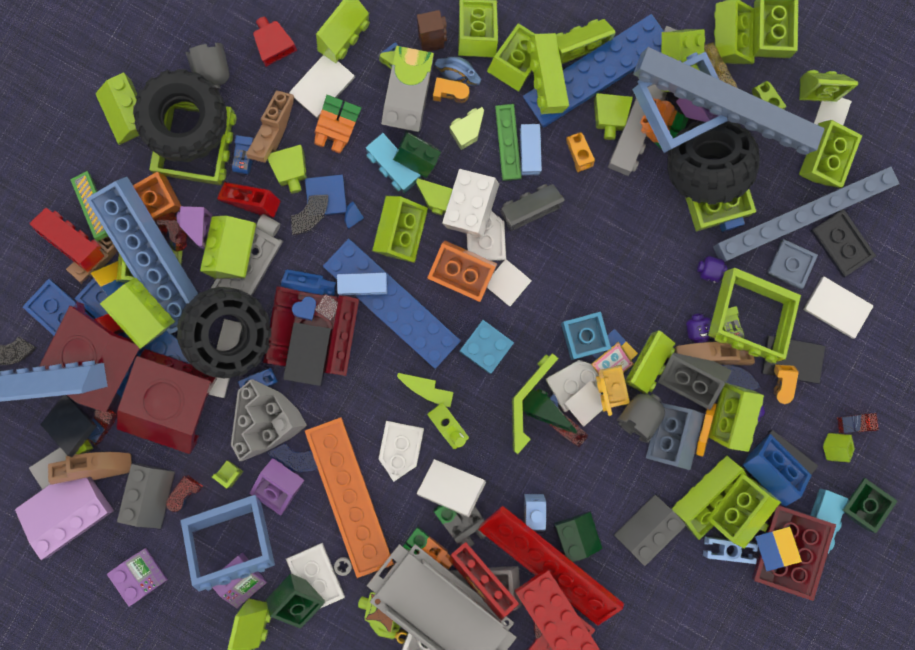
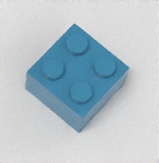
[561,312,611,360]
[460,320,514,374]

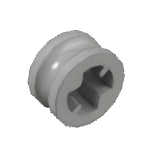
[334,557,352,576]

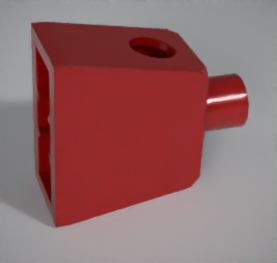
[253,17,297,66]

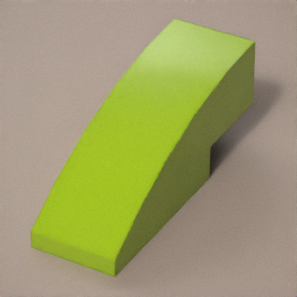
[397,373,453,407]

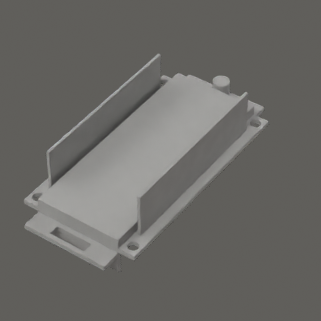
[367,544,517,650]

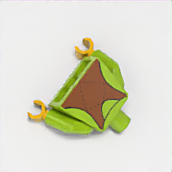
[358,592,407,644]

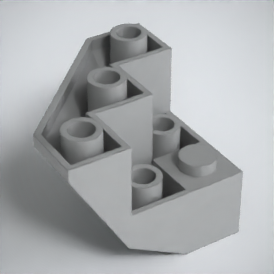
[231,379,307,461]

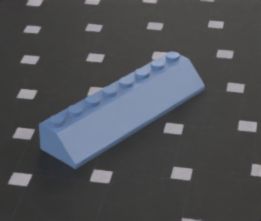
[86,177,198,335]
[0,360,108,402]

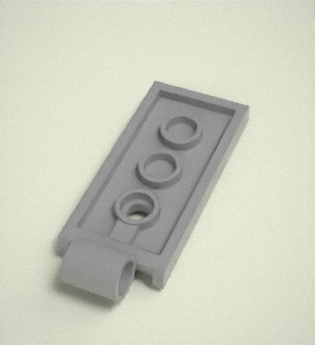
[211,214,283,296]

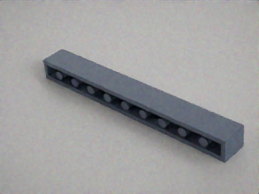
[633,47,825,155]
[713,167,899,262]

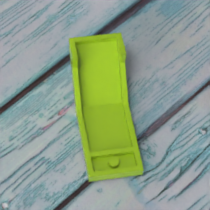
[512,353,559,454]

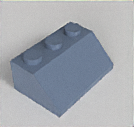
[646,403,704,470]

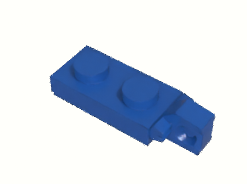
[281,270,336,296]

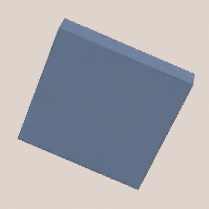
[767,239,818,290]

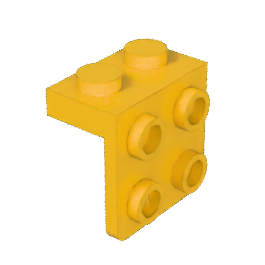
[596,365,630,416]

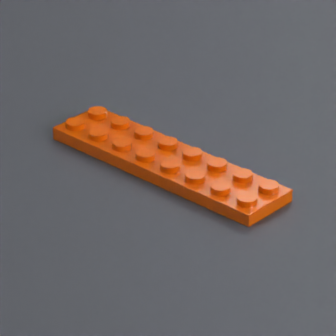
[305,417,394,578]

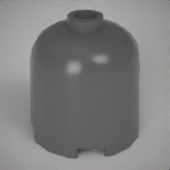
[186,43,230,90]
[617,394,665,443]

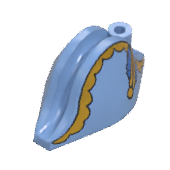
[434,57,481,86]

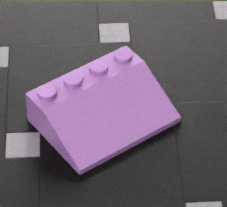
[15,477,114,560]

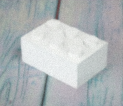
[442,169,499,238]

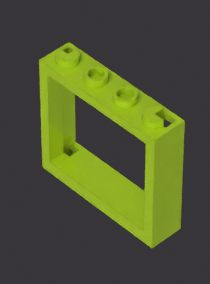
[149,102,236,185]
[708,268,801,363]

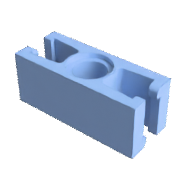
[520,124,542,176]
[337,273,387,296]
[703,536,758,564]

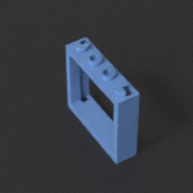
[632,52,728,153]
[181,495,275,591]

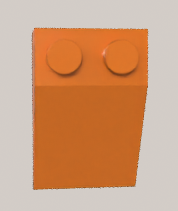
[133,172,181,222]

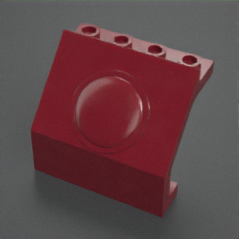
[263,287,359,376]
[39,301,139,413]
[117,349,218,454]

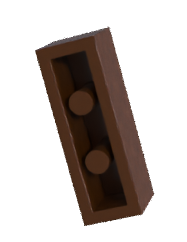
[417,10,447,52]

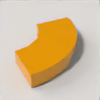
[696,403,717,457]

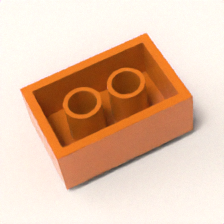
[427,241,497,302]

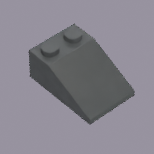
[658,353,732,410]

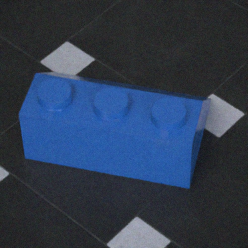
[743,434,812,507]

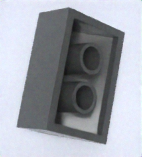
[500,184,565,232]
[117,463,175,529]
[614,495,686,566]

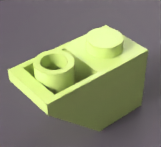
[450,107,484,150]

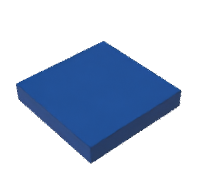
[305,175,347,217]

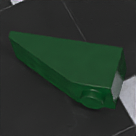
[522,389,577,434]

